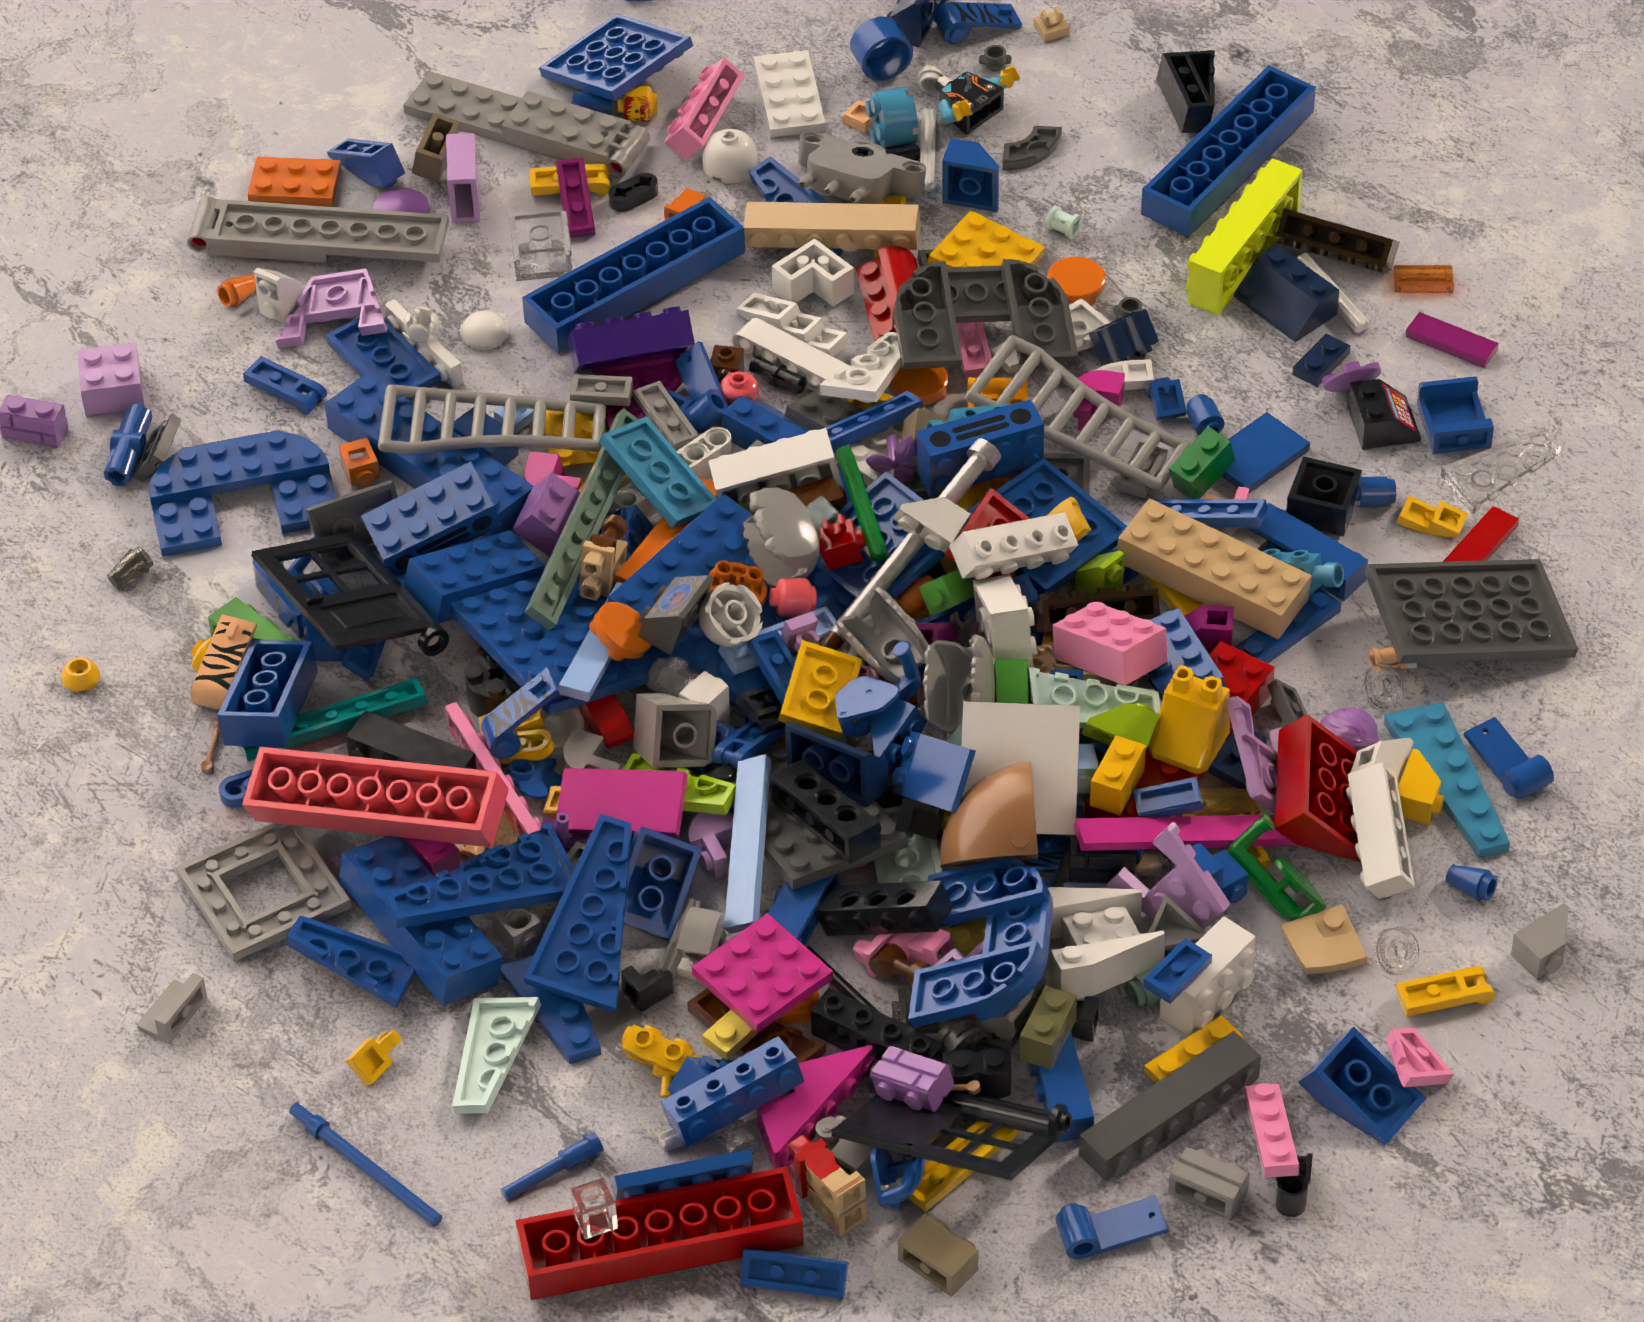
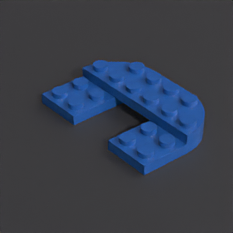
[149,430,337,557]
[908,858,1053,1028]

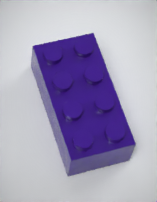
[568,306,695,372]

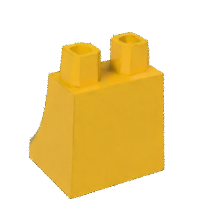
[1149,665,1230,774]

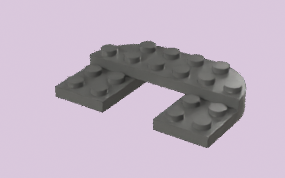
[892,259,1078,369]

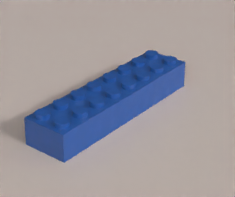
[1141,65,1316,237]
[522,197,745,354]
[324,372,534,537]

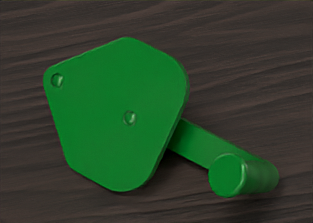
[1228,813,1327,920]

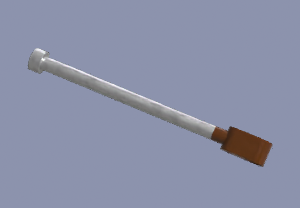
[794,438,1001,661]

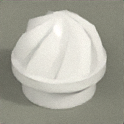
[916,64,944,93]

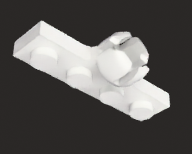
[384,299,463,389]

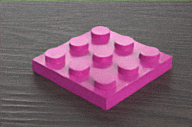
[692,913,833,1033]

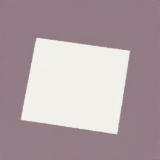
[961,701,1080,835]

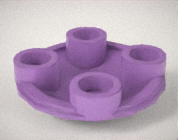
[372,188,429,213]
[1321,361,1382,392]

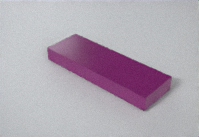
[555,157,596,239]
[1405,312,1499,368]

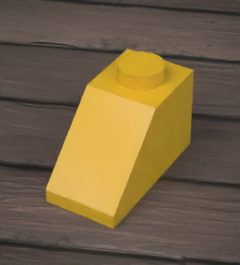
[1398,748,1445,825]

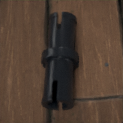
[749,355,807,394]

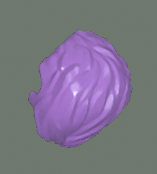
[1320,707,1379,751]

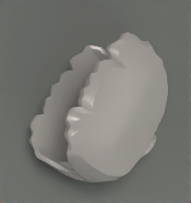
[743,487,821,587]
[836,587,929,684]
[923,634,995,734]

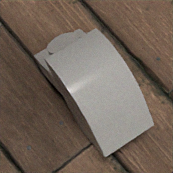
[563,728,622,770]
[677,906,727,961]

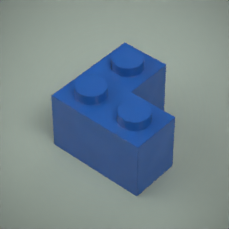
[1173,843,1248,904]

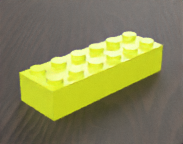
[1186,158,1303,316]

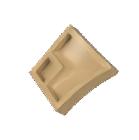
[1281,904,1368,974]

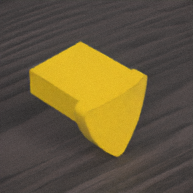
[1048,497,1091,542]

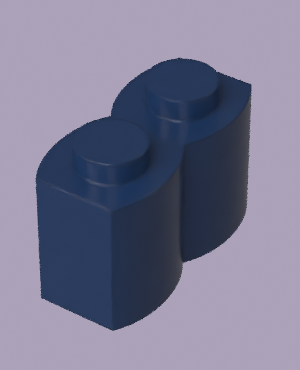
[1088,309,1159,365]

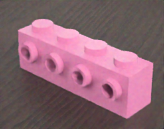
[664,57,745,160]

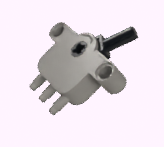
[798,132,926,204]

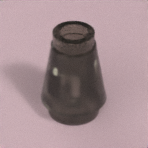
[107,546,154,589]

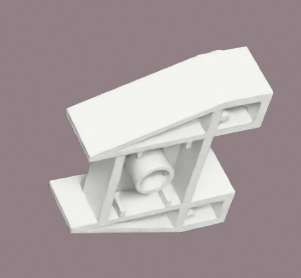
[1048,887,1165,999]

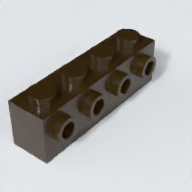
[1276,208,1400,273]
[1028,583,1160,633]

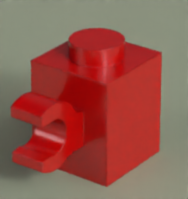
[819,514,866,571]

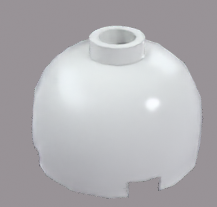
[702,129,758,184]
[698,582,763,647]

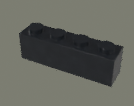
[346,710,477,769]

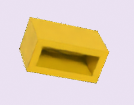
[1090,735,1146,816]

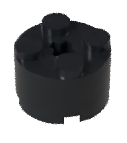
[464,652,521,717]

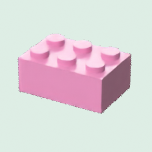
[1053,602,1168,685]

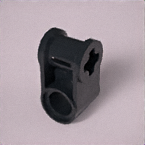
[1275,1153,1313,1217]

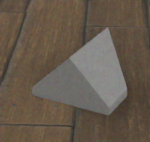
[1148,893,1206,958]

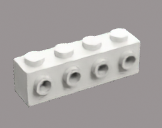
[949,512,1078,580]
[1346,762,1415,900]

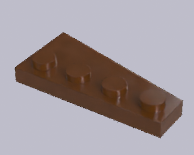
[687,988,826,1063]

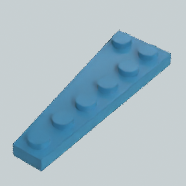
[1384,702,1510,858]

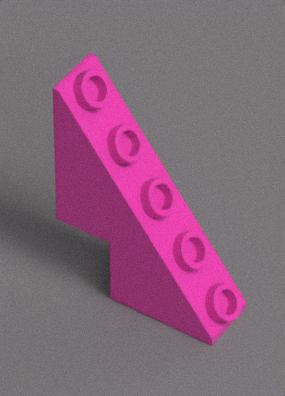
[757,1045,878,1169]

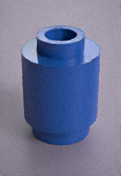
[1187,394,1225,436]
[1356,476,1396,507]

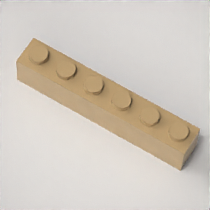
[743,202,921,250]

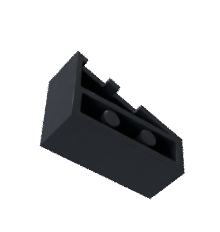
[1156,50,1215,133]

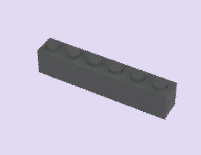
[1079,1031,1261,1181]

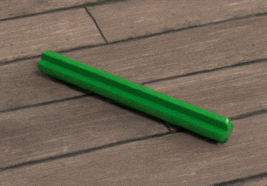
[836,445,888,562]

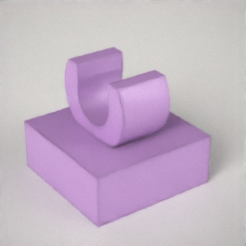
[781,612,820,652]

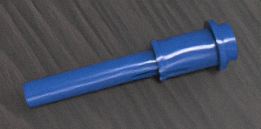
[501,1133,604,1201]

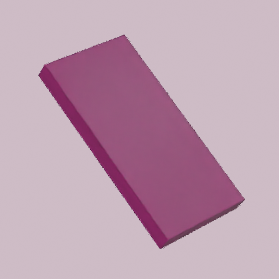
[554,768,688,836]

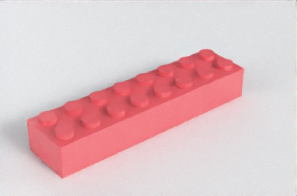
[242,747,509,847]

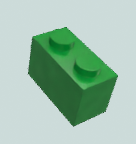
[1169,427,1236,499]

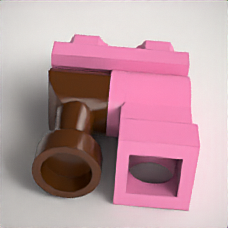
[853,929,954,986]

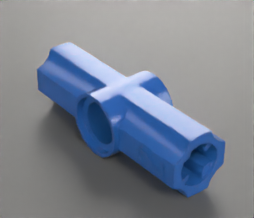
[104,403,153,486]

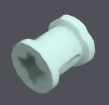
[1045,205,1083,239]

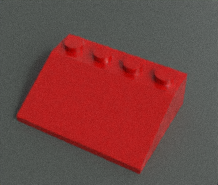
[1275,714,1361,862]

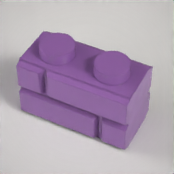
[0,395,68,447]
[871,1046,954,1112]

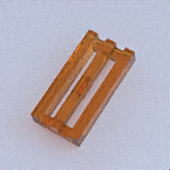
[1393,265,1454,293]

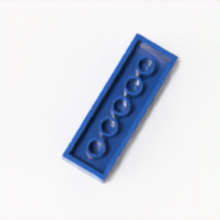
[338,836,503,1006]

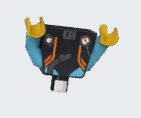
[935,66,1020,135]

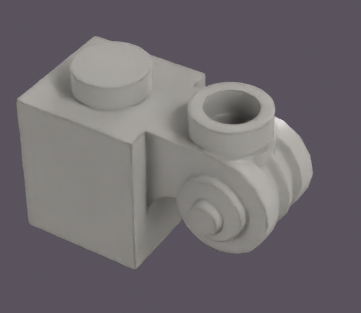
[815,1115,873,1180]

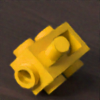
[621,1024,701,1099]

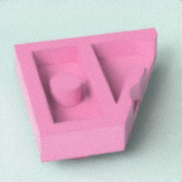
[1386,1028,1454,1087]

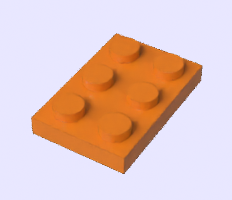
[248,157,341,207]

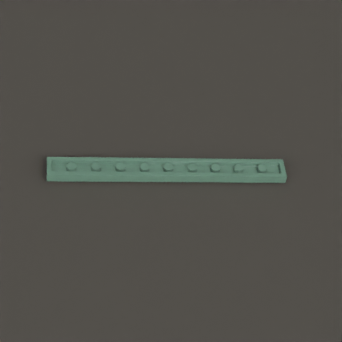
[525,408,639,630]

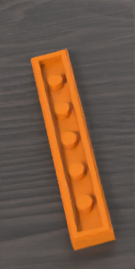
[614,476,718,583]

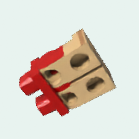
[788,1135,867,1236]

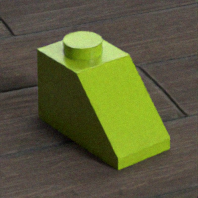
[1082,702,1160,749]

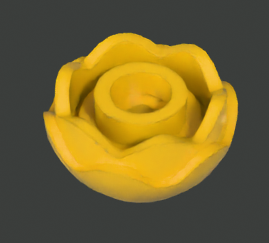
[61,657,100,693]

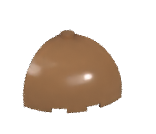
[940,761,1038,867]

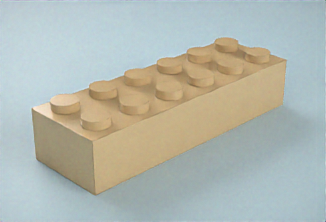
[1117,498,1312,640]

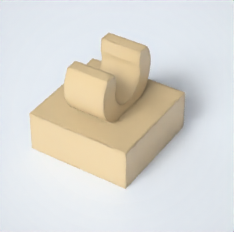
[1033,6,1070,43]

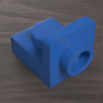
[1147,377,1187,421]

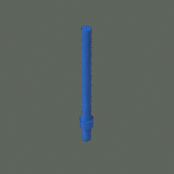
[289,1102,442,1227]

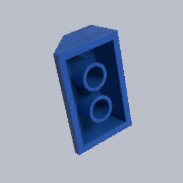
[722,396,811,450]

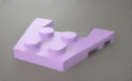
[275,268,387,348]
[1226,696,1282,814]
[1104,822,1230,930]

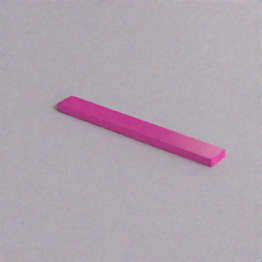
[1073,814,1299,851]

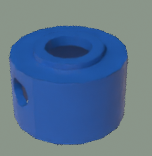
[850,16,913,81]

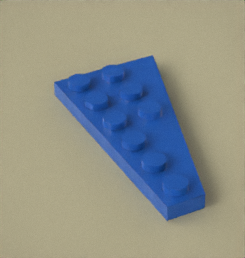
[524,814,632,1014]
[385,822,574,928]

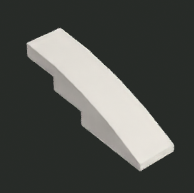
[736,293,850,357]

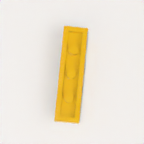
[908,1121,1021,1213]

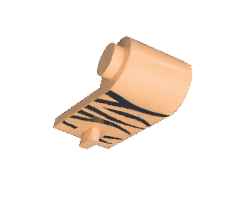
[191,614,257,710]

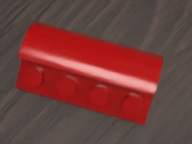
[855,246,919,342]

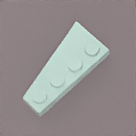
[1028,667,1160,728]
[452,997,541,1114]

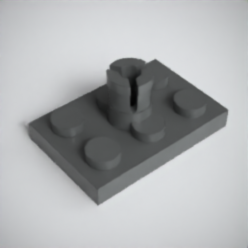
[305,480,398,566]

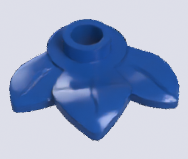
[506,757,563,799]

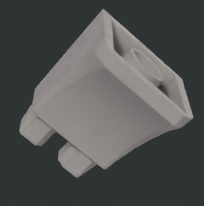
[633,693,717,767]

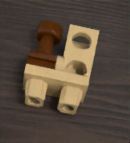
[579,514,628,601]

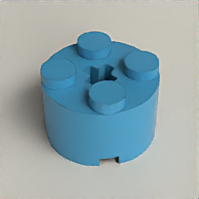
[865,87,918,148]

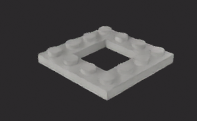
[175,823,351,962]

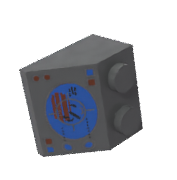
[638,575,714,655]

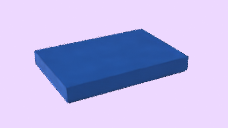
[1222,412,1310,493]

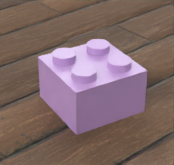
[77,343,145,416]

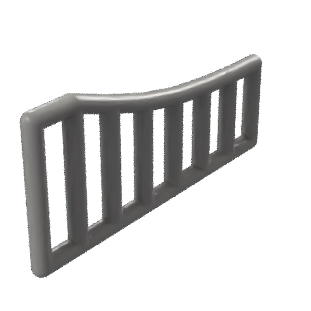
[965,335,1190,491]
[378,384,606,455]

